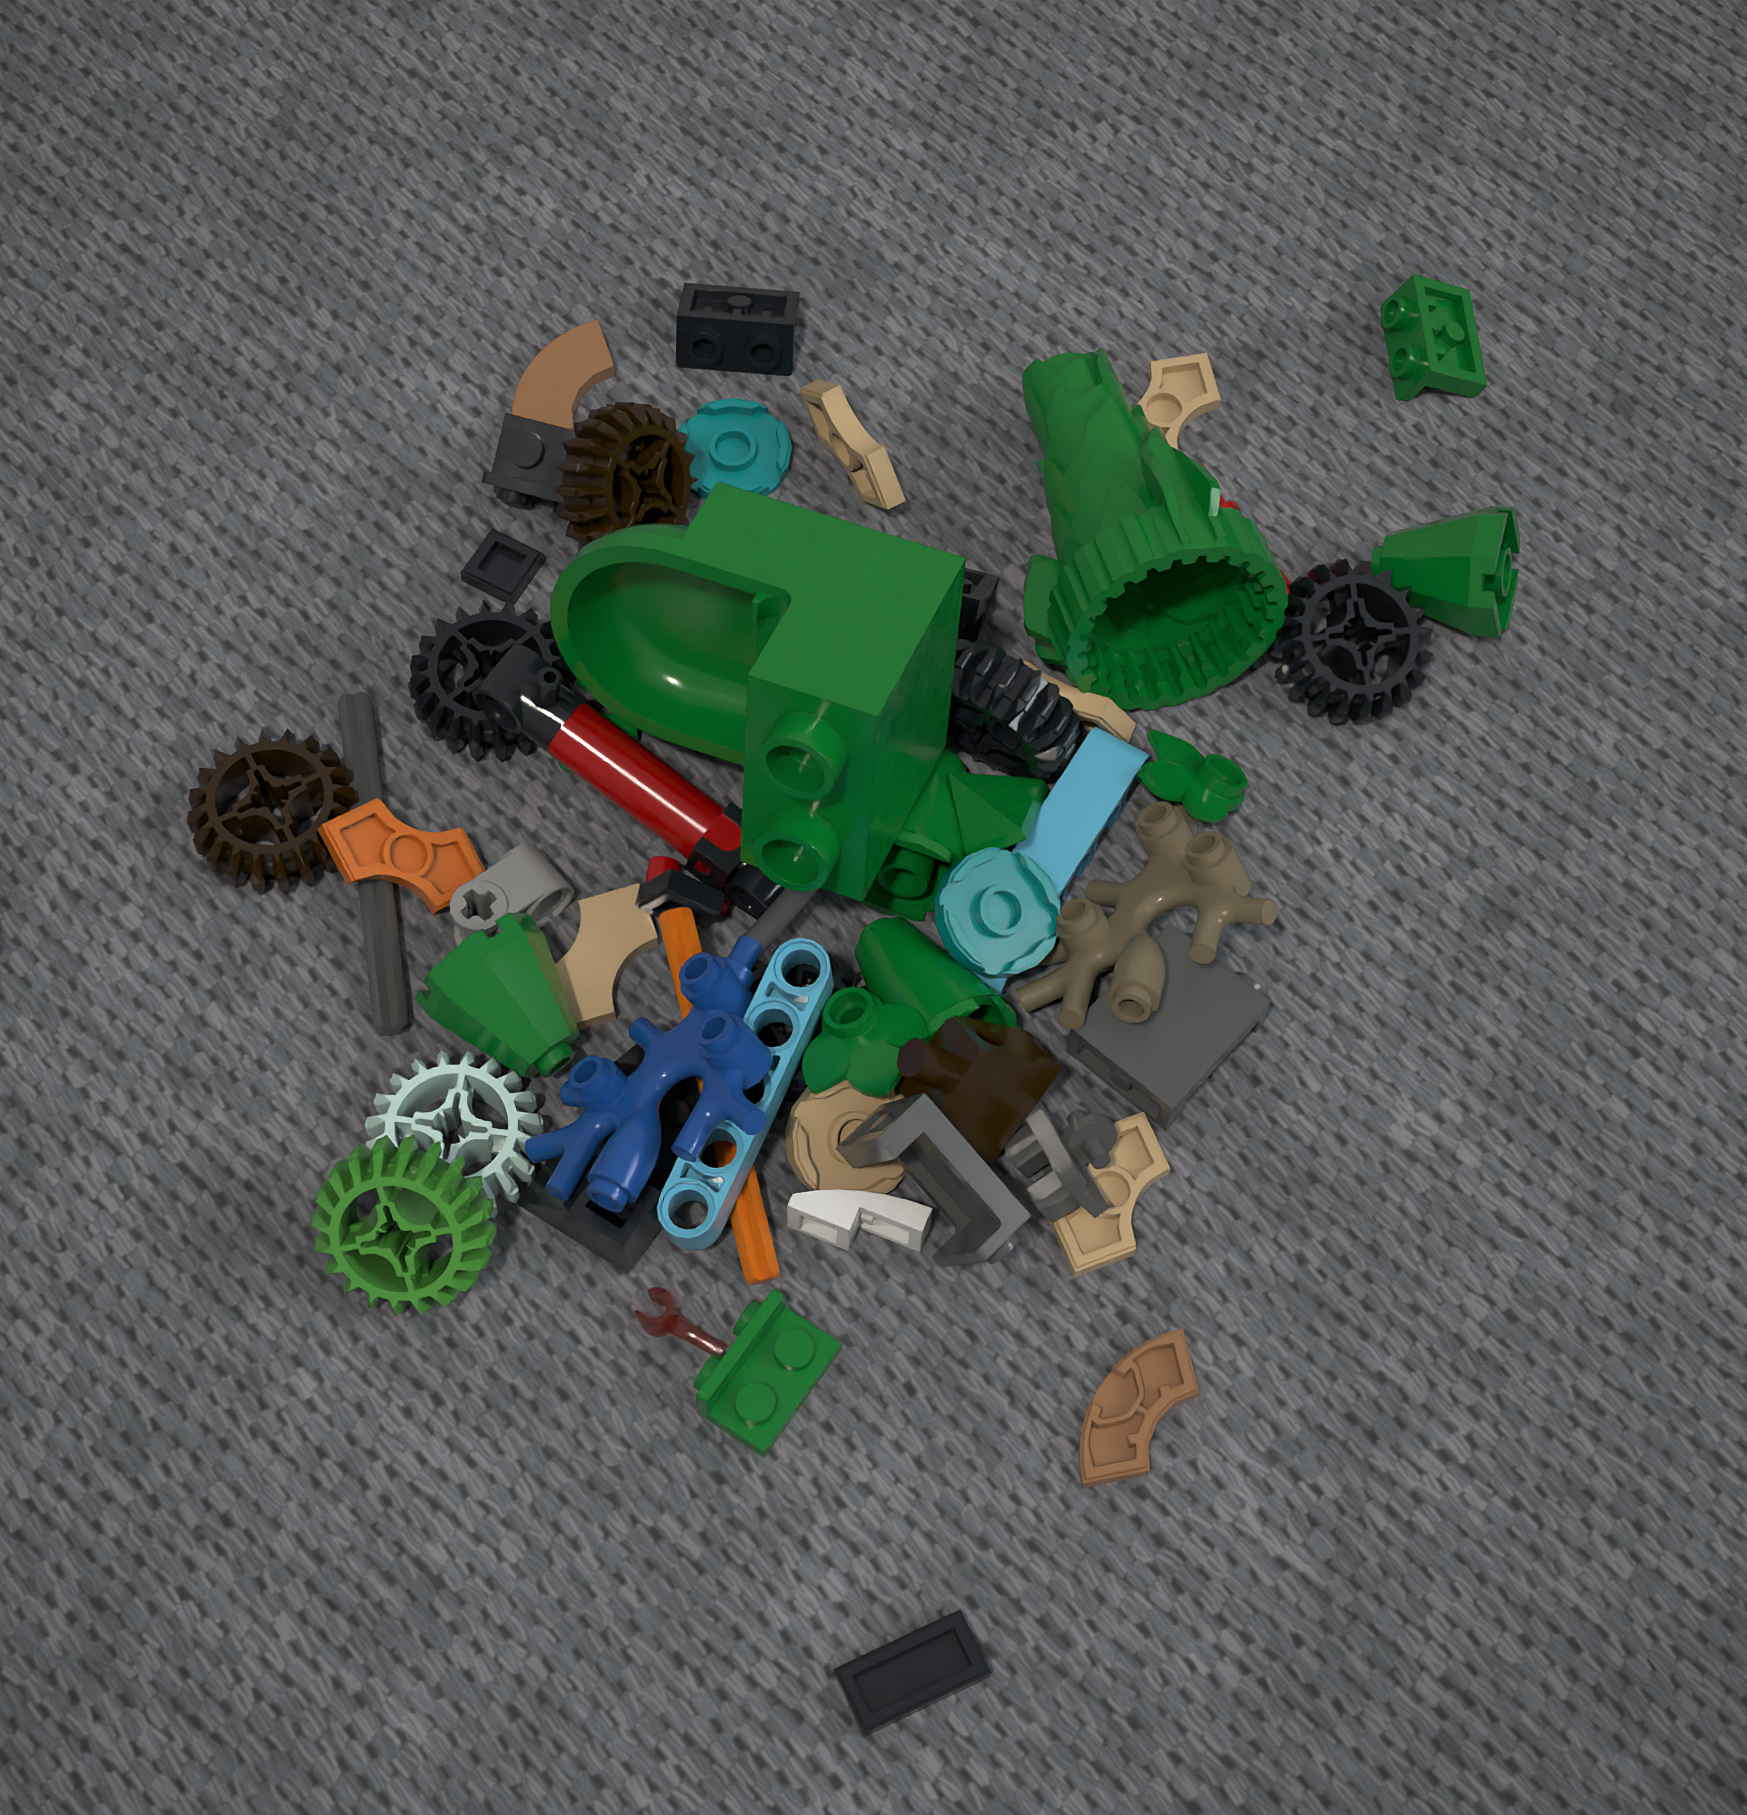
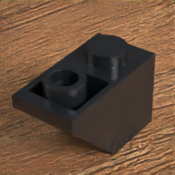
[518,1156,662,1274]

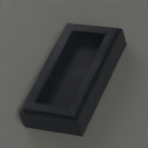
[833,1610,991,1738]

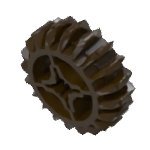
[553,401,699,551]
[187,728,360,896]

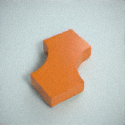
[317,798,485,915]

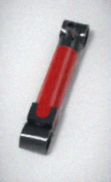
[472,645,785,920]

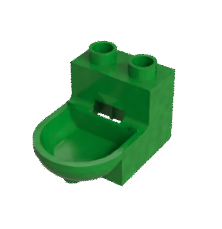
[550,482,966,902]

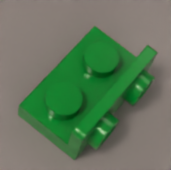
[1380,274,1487,401]
[693,1288,842,1458]

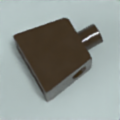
[897,1015,1062,1167]

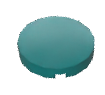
[678,398,792,500]
[934,847,1060,978]

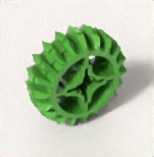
[311,1134,497,1315]

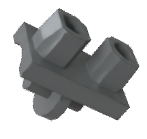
[1004,1100,1118,1223]

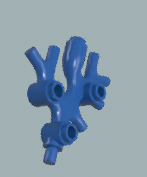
[525,935,772,1212]

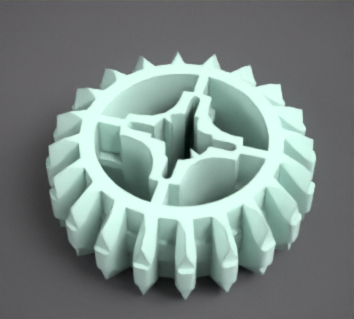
[365,1050,544,1218]

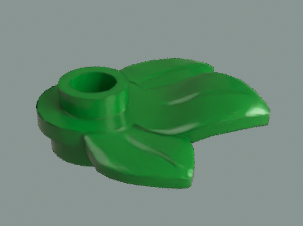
[1137,729,1247,823]
[802,987,928,1097]

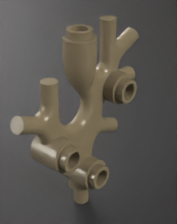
[1016,801,1277,1029]

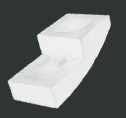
[787,1189,932,1252]

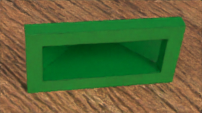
[948,772,1049,856]

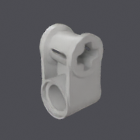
[450,843,574,946]

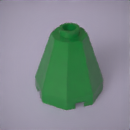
[1371,506,1520,637]
[415,912,580,1078]

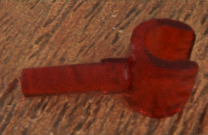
[635,1287,727,1356]

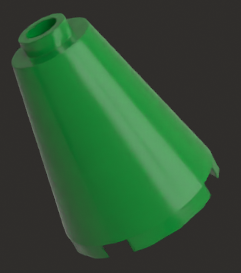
[860,747,966,922]
[854,917,1017,1080]

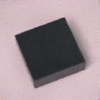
[460,528,545,606]
[635,868,725,926]

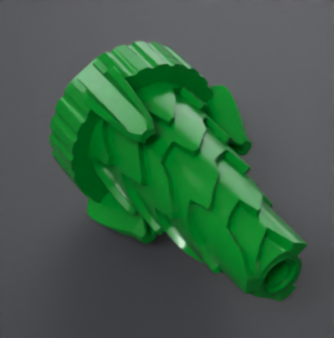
[1022,347,1288,710]

